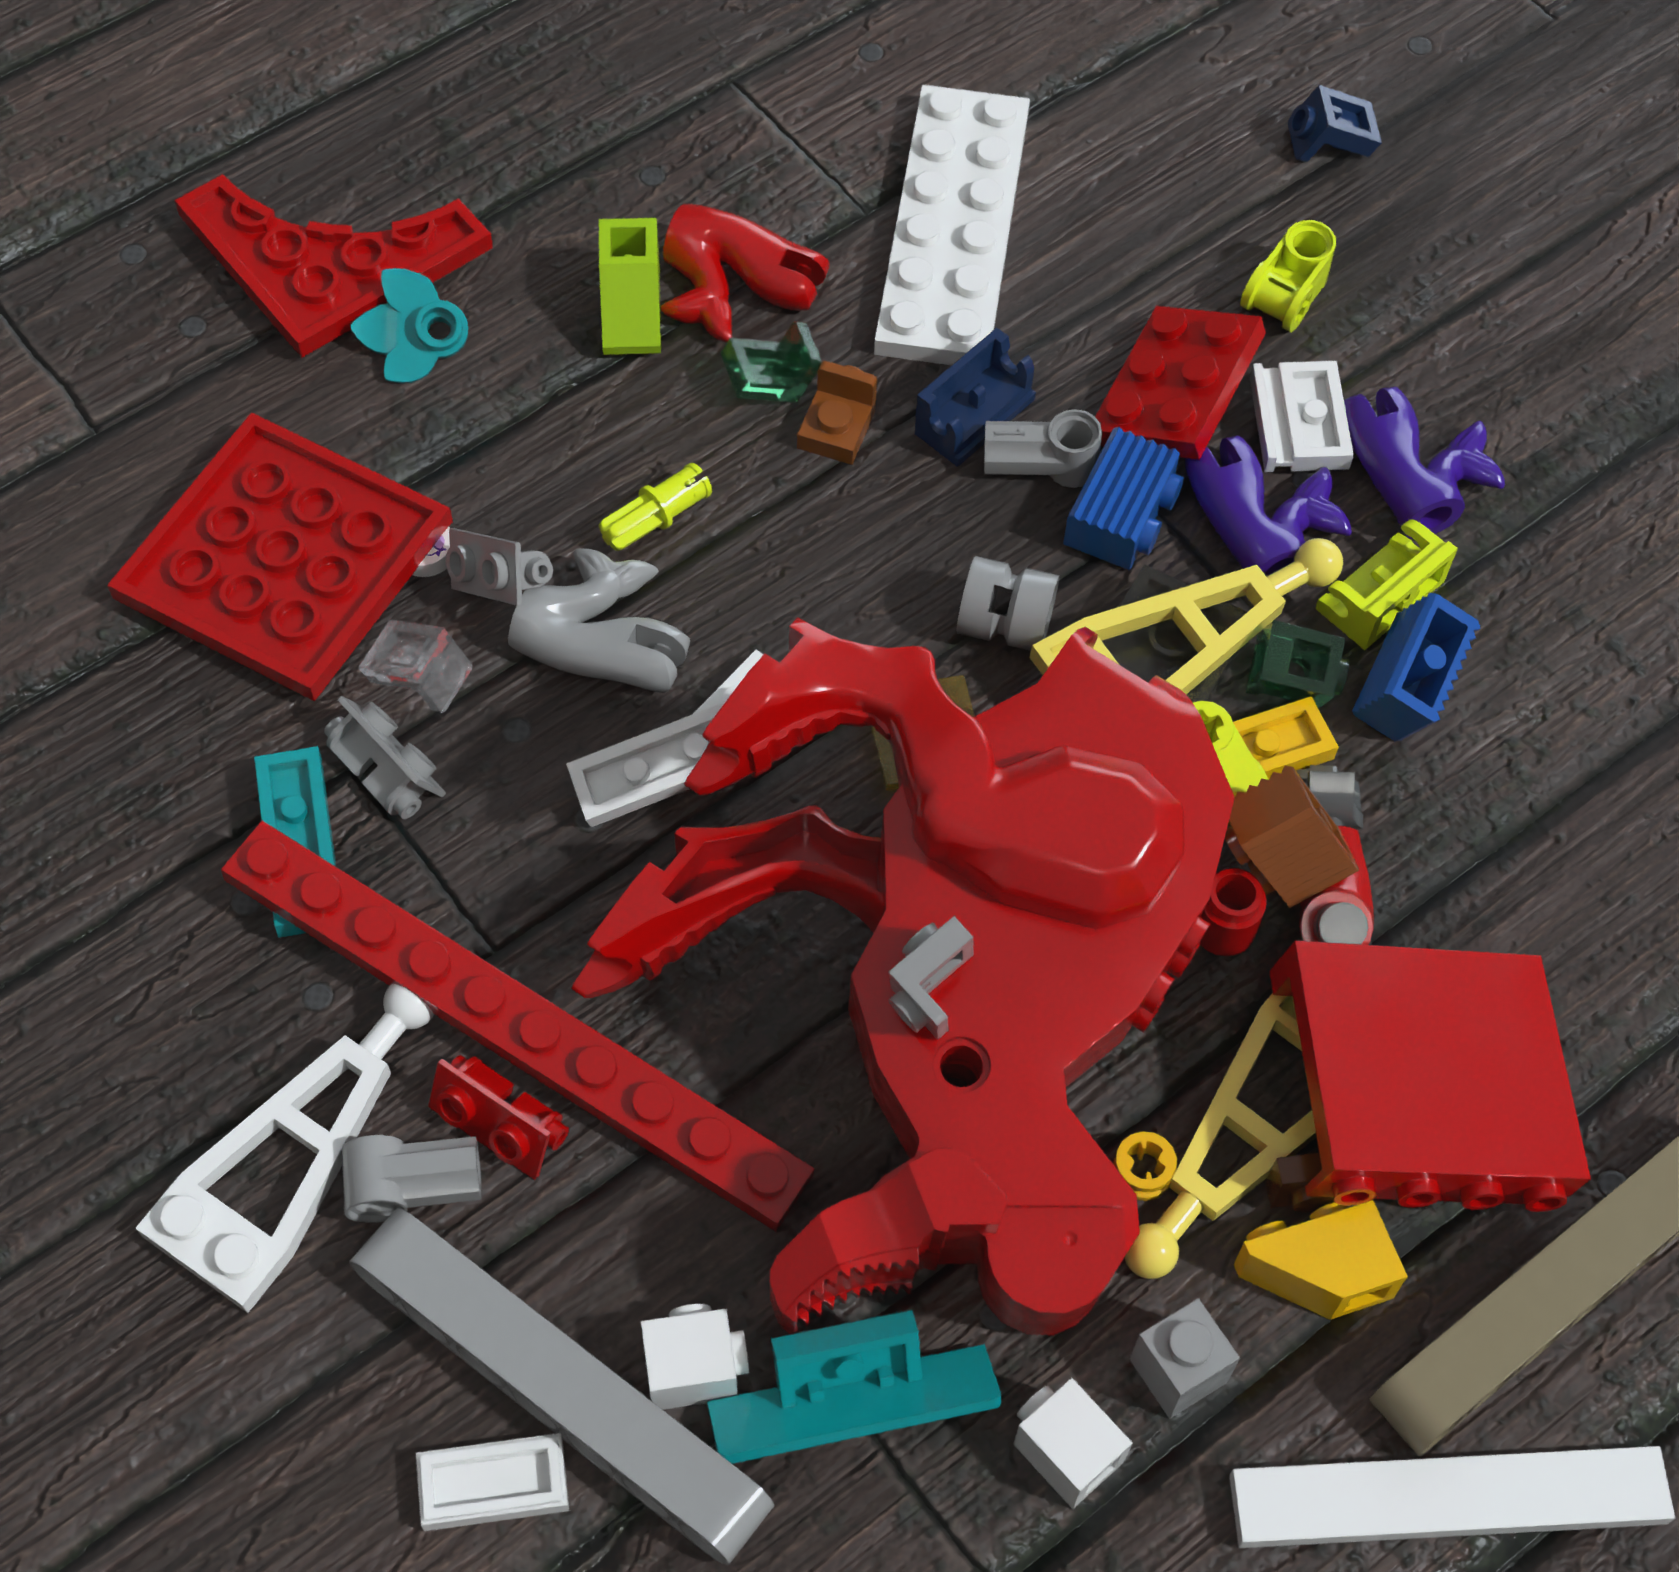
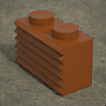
[1225,765,1359,908]

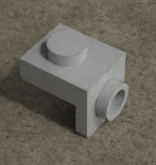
[889,916,974,1040]

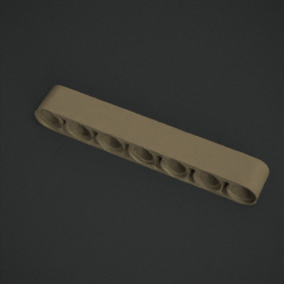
[1369,1136,1679,1457]

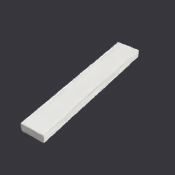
[1229,1446,1675,1548]

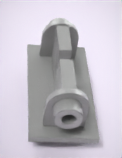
[446,528,553,606]
[324,696,446,819]

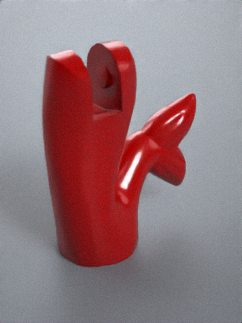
[660,204,830,343]

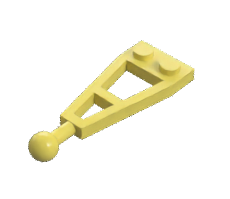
[1030,538,1343,695]
[1124,993,1317,1279]

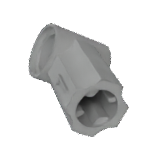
[984,409,1102,488]
[342,1135,482,1223]

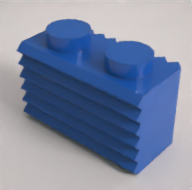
[1063,427,1184,570]
[1352,592,1481,742]

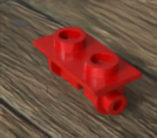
[428,1055,569,1180]

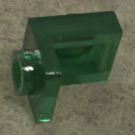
[720,321,821,402]

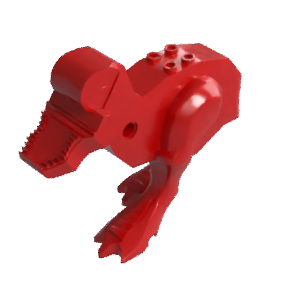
[571,617,1235,1335]

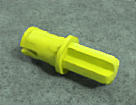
[599,462,712,551]

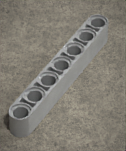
[349,1208,775,1566]

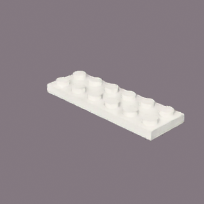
[874,85,1030,365]

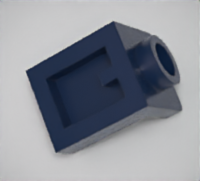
[1288,85,1382,162]

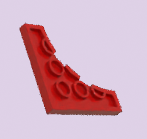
[175,174,493,358]

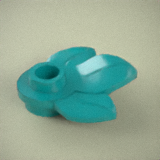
[351,268,468,383]

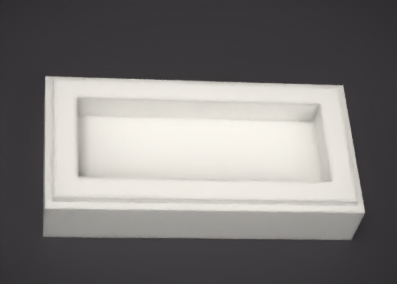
[416,1433,569,1531]

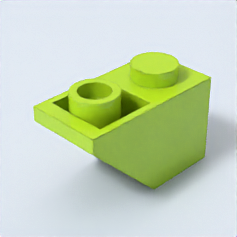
[599,218,661,355]

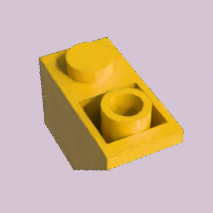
[1234,1200,1408,1320]

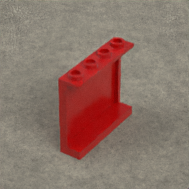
[1269,941,1591,1212]

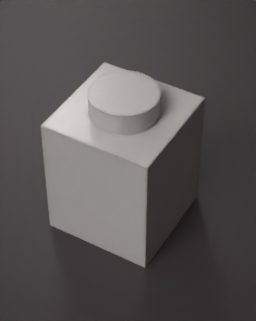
[1129,1298,1240,1419]

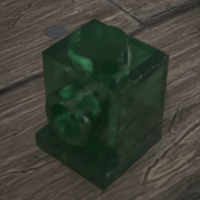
[1246,620,1349,708]

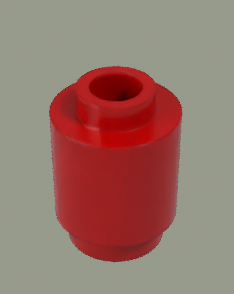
[1199,868,1267,956]

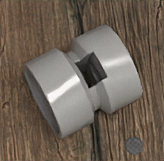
[956,556,1059,651]

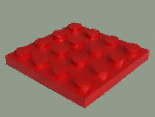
[107,412,453,701]

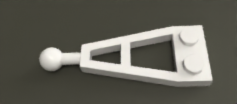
[135,984,434,1313]

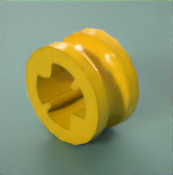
[1113,1131,1177,1201]

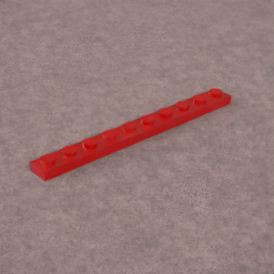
[221,820,815,1232]

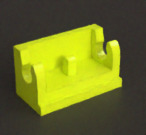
[1315,519,1458,650]

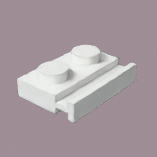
[1250,361,1354,472]

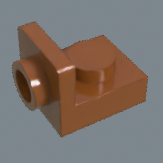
[797,361,877,465]

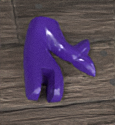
[1344,386,1505,539]
[1184,435,1352,577]

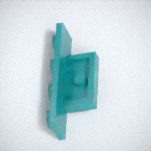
[707,1310,1001,1464]

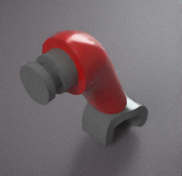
[1296,765,1374,945]

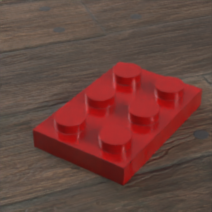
[1095,306,1266,460]

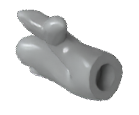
[508,548,690,693]

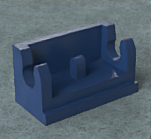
[914,327,1036,467]

